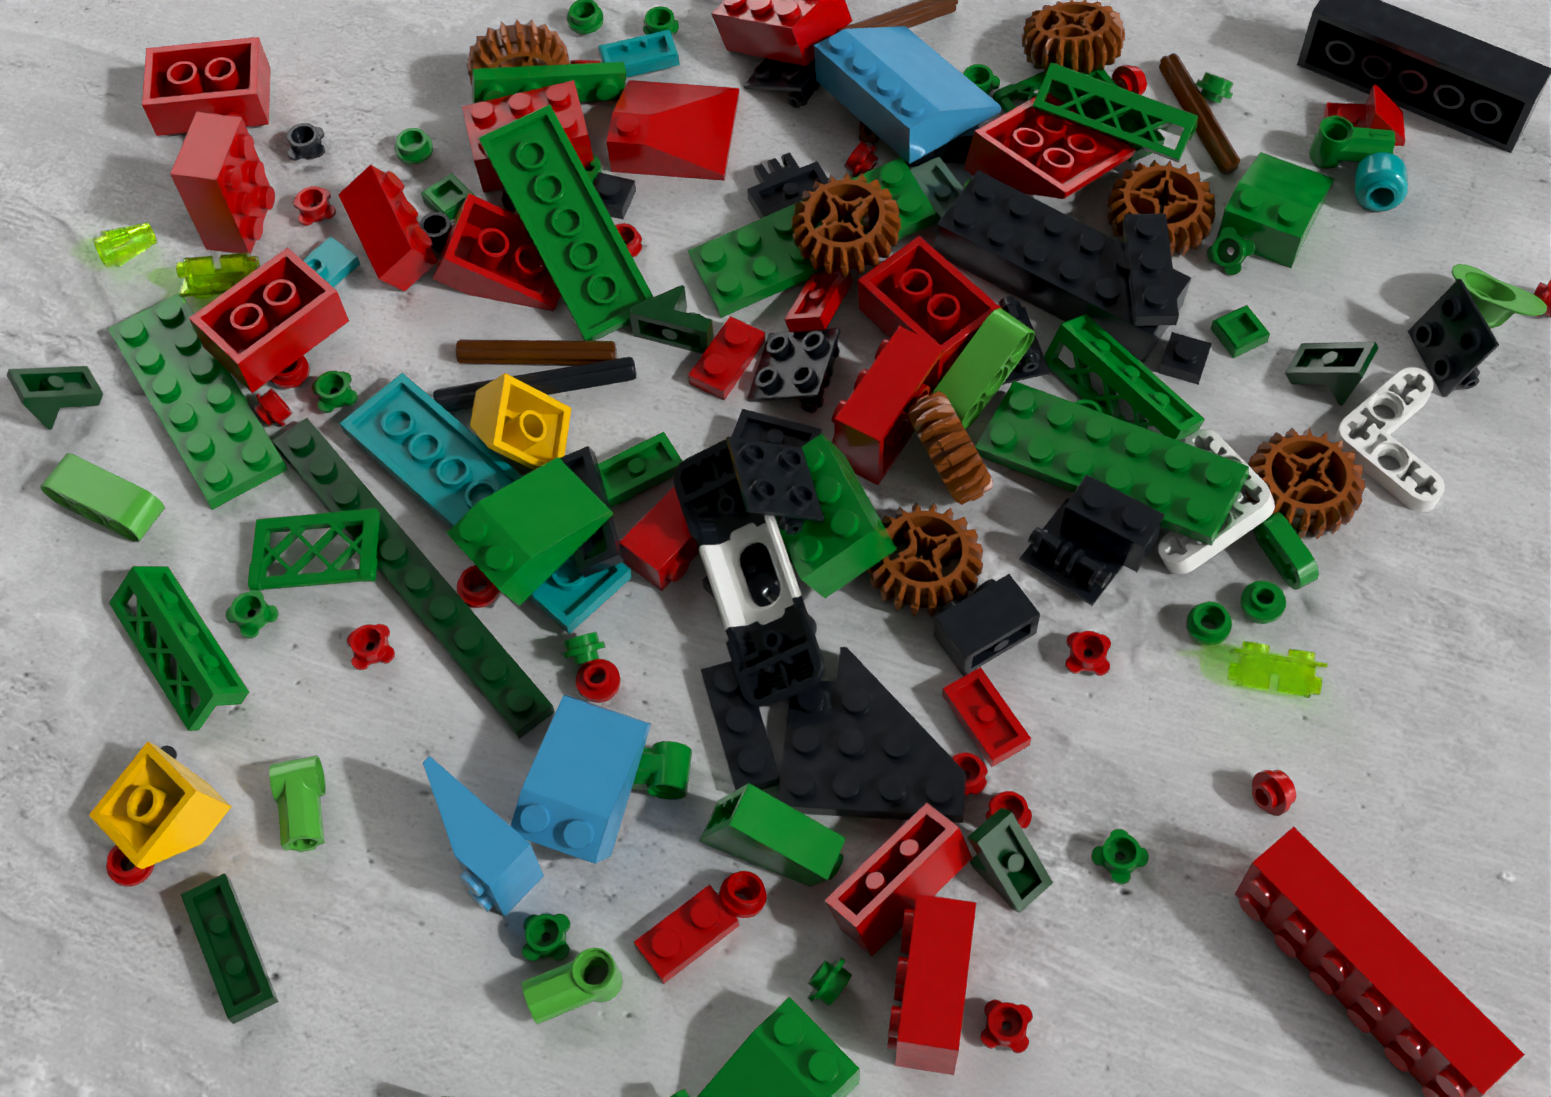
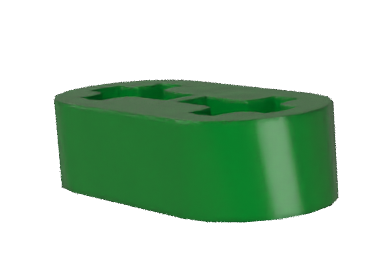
[1253,512,1319,590]

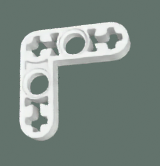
[1335,367,1445,512]
[1158,429,1275,574]

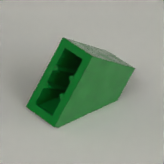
[699,783,846,887]

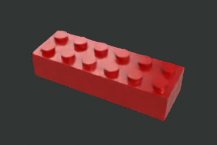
[1235,826,1525,1097]

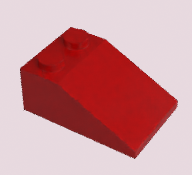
[432,193,560,311]

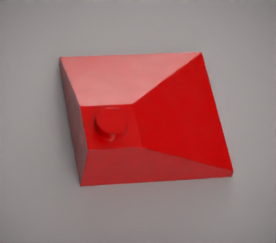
[606,80,740,181]
[964,93,1136,199]

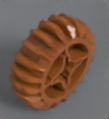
[1022,0,1125,75]
[467,19,570,85]
[1107,159,1216,257]
[791,172,901,278]
[907,391,993,505]
[1246,427,1365,539]
[866,502,983,617]

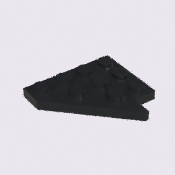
[777,647,967,823]

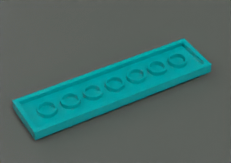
[339,372,632,634]

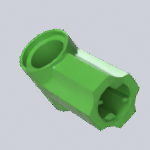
[269,755,326,852]
[521,947,623,1025]

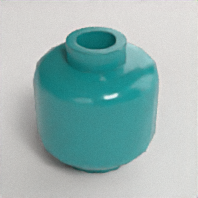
[1354,152,1408,212]

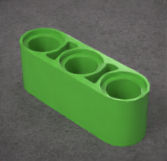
[932,308,1035,430]
[40,453,165,543]

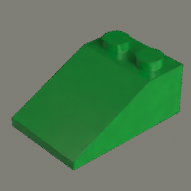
[1216,152,1334,268]
[447,457,614,606]
[697,996,860,1097]

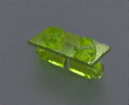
[176,252,260,299]
[1227,641,1328,698]

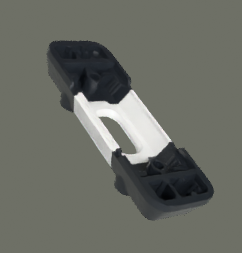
[673,440,825,707]

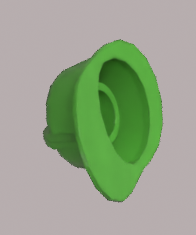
[1451,264,1547,329]

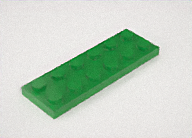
[479,104,654,341]
[688,157,937,318]
[108,292,288,510]
[975,381,1249,546]

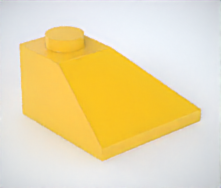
[470,373,572,470]
[89,741,232,869]

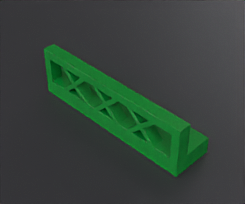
[1033,62,1198,163]
[1044,314,1205,441]
[109,566,249,731]

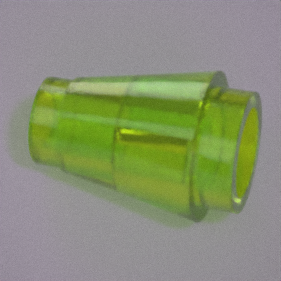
[93,222,157,268]

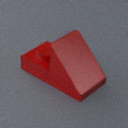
[1324,85,1406,146]

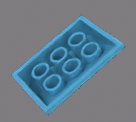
[814,26,1001,164]

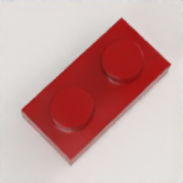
[784,269,854,332]
[688,316,765,401]
[942,667,1031,768]
[633,884,740,984]

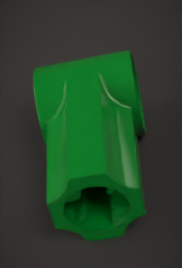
[1309,116,1396,169]
[632,741,692,800]

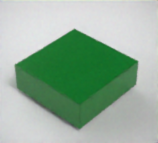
[421,172,475,221]
[1210,305,1270,358]

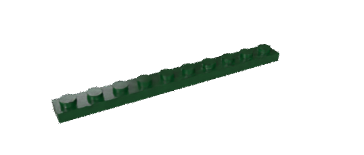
[272,418,555,739]

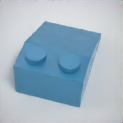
[510,695,651,864]
[423,756,544,917]

